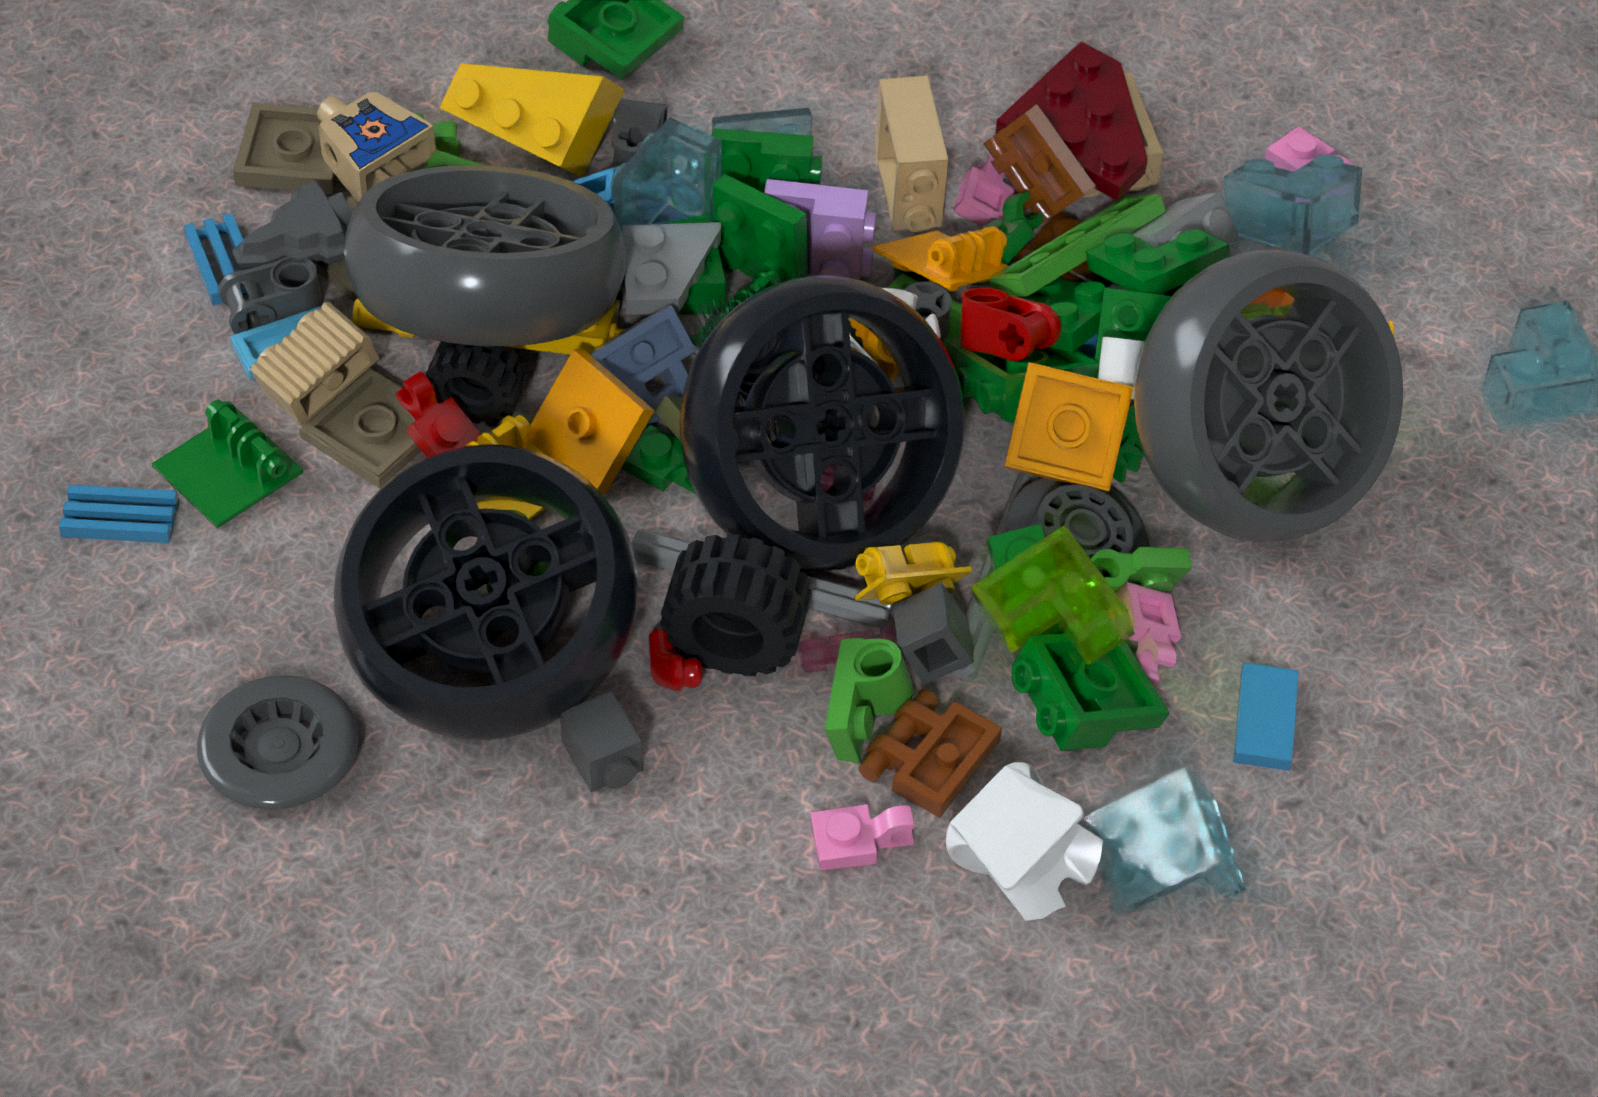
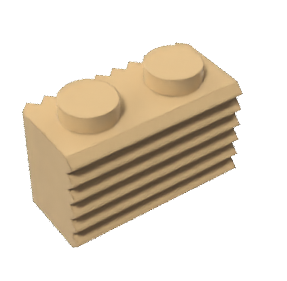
[250,302,379,427]

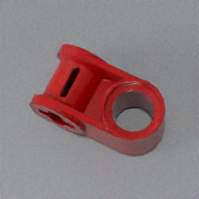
[960,287,1061,361]

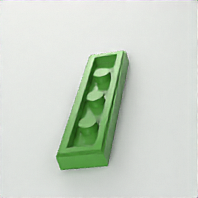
[989,194,1166,297]

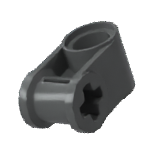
[611,99,667,181]
[218,256,323,334]

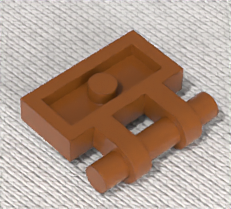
[983,104,1095,224]
[858,689,1002,818]

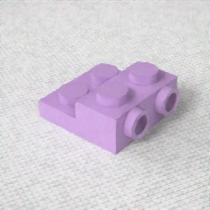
[764,179,876,280]

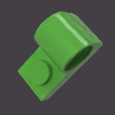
[825,638,914,763]

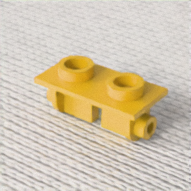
[854,541,972,605]

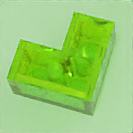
[971,525,1135,665]

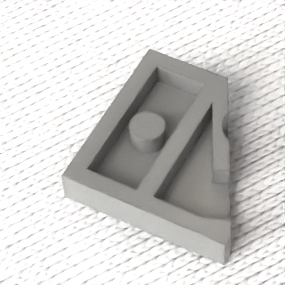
[622,222,721,315]

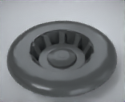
[1006,478,1150,604]
[197,675,359,809]

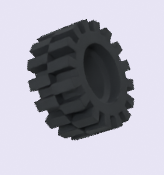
[425,341,527,427]

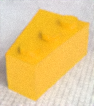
[439,63,625,177]

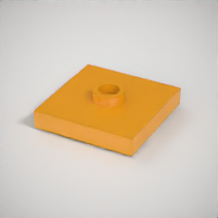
[526,349,655,495]
[1003,362,1134,493]

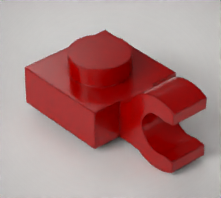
[395,371,481,458]

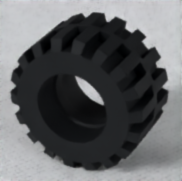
[660,534,812,676]

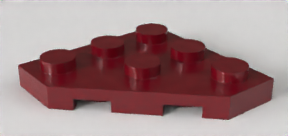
[995,41,1148,201]

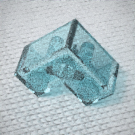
[1223,155,1363,255]
[1480,300,1598,430]

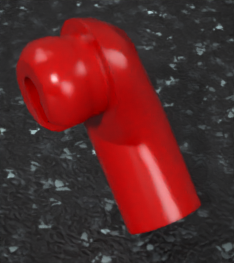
[648,629,702,691]

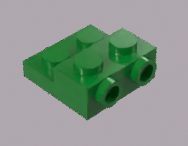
[547,0,685,80]
[709,128,822,223]
[955,347,1099,423]
[1011,629,1170,751]

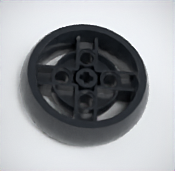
[679,275,965,571]
[334,444,638,740]

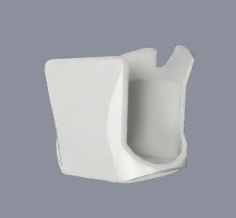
[946,762,1103,921]

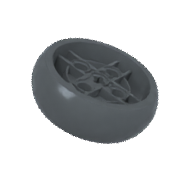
[343,165,626,346]
[1134,249,1403,542]

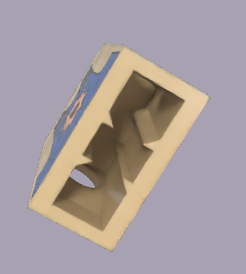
[317,92,436,202]

